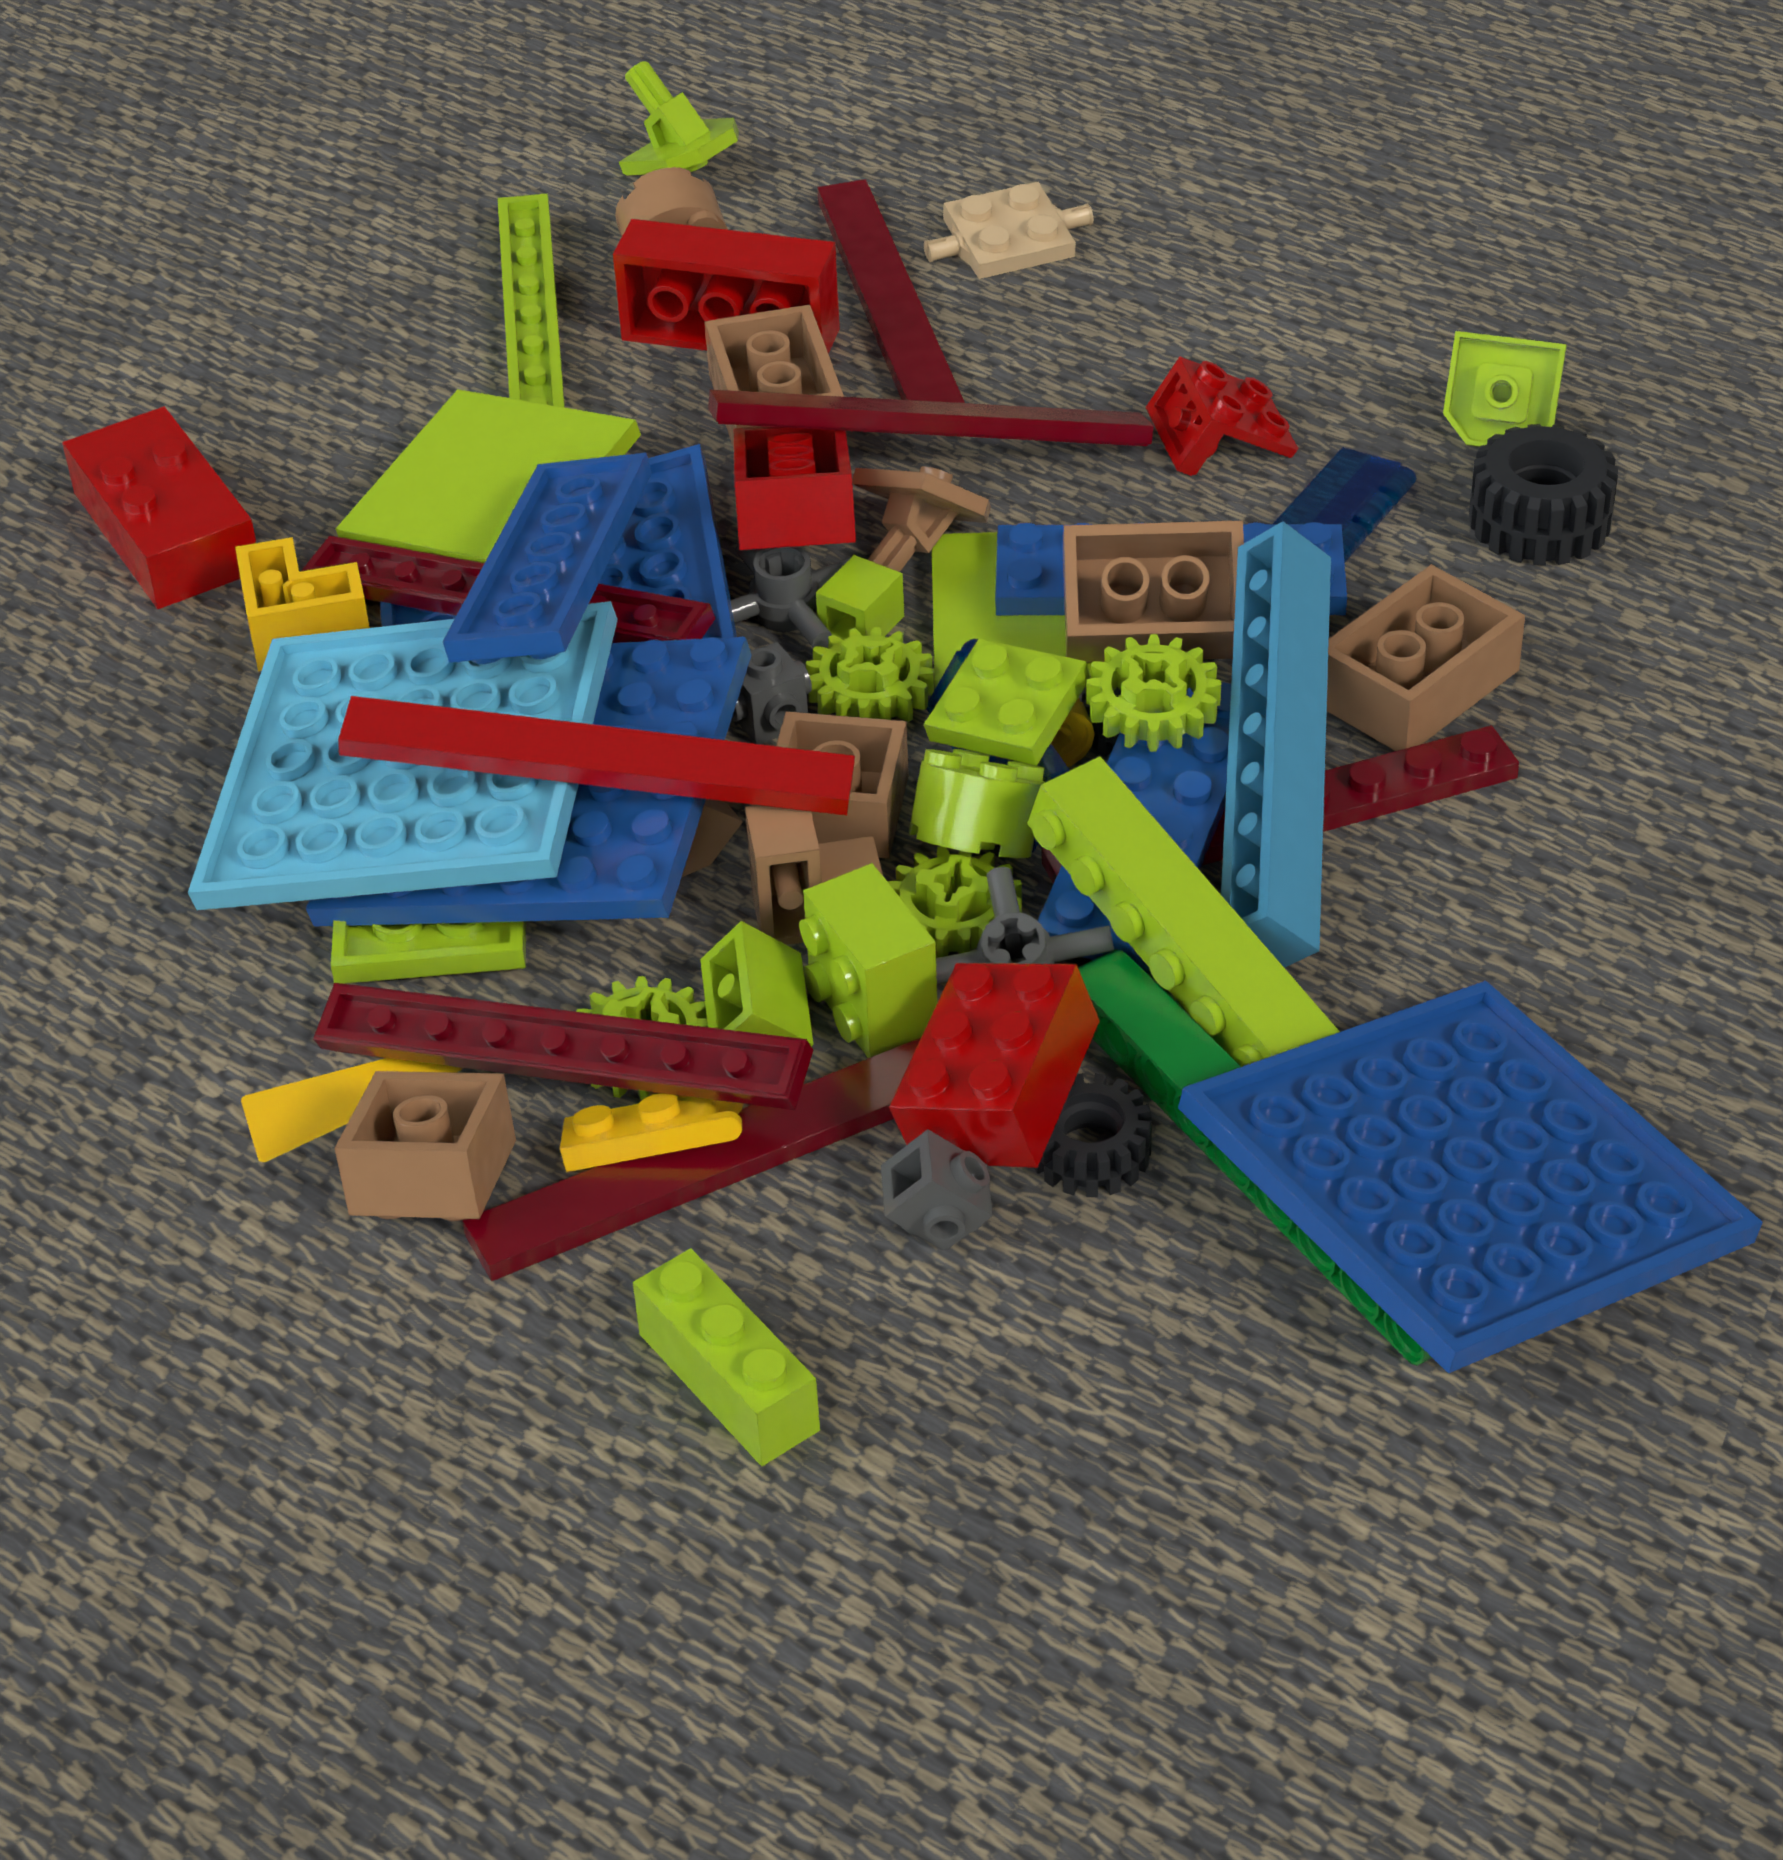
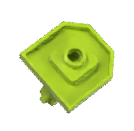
[619,61,739,176]
[1443,331,1567,447]

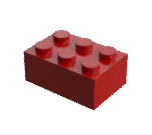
[889,963,1099,1168]

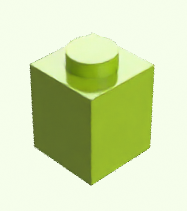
[816,555,904,640]

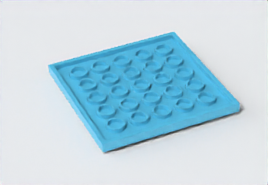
[188,601,618,910]

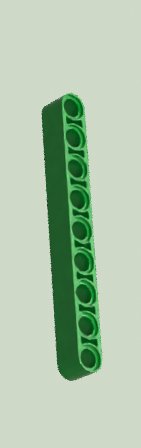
[1078,949,1432,1366]

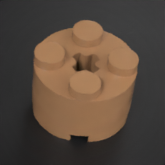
[615,167,728,237]

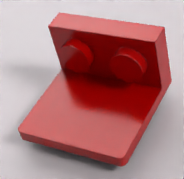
[1145,356,1299,476]

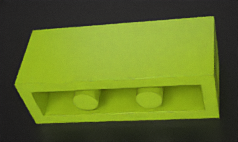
[633,1248,820,1467]

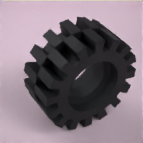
[1034,1073,1152,1197]

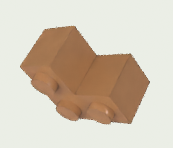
[745,805,883,945]

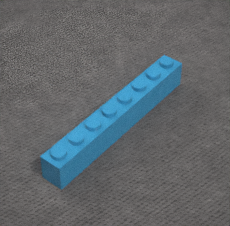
[1221,521,1331,968]

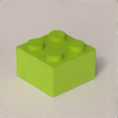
[799,863,938,1058]

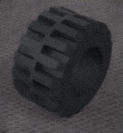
[1469,424,1618,566]

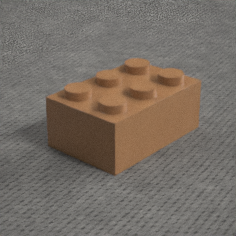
[705,305,844,449]
[1063,521,1244,662]
[1327,564,1525,751]

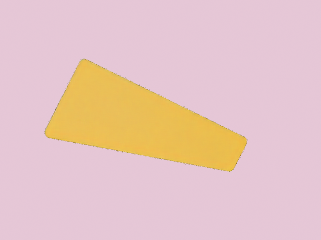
[241,1058,463,1162]

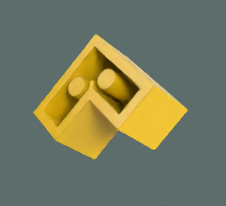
[235,537,370,672]

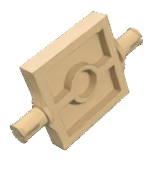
[924,182,1094,279]

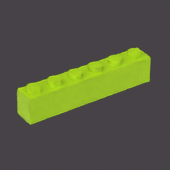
[1027,756,1340,1067]

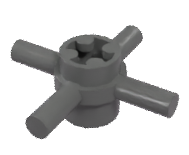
[730,543,850,648]
[936,867,1114,984]

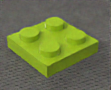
[924,638,1091,766]

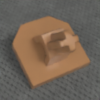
[852,466,991,572]

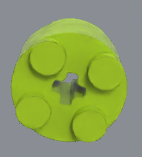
[909,749,1045,858]

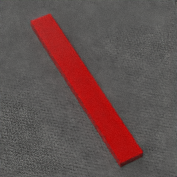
[338,696,855,816]

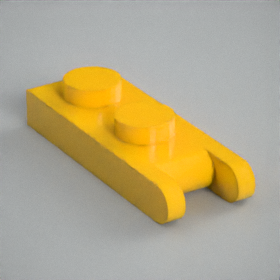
[560,1093,743,1172]

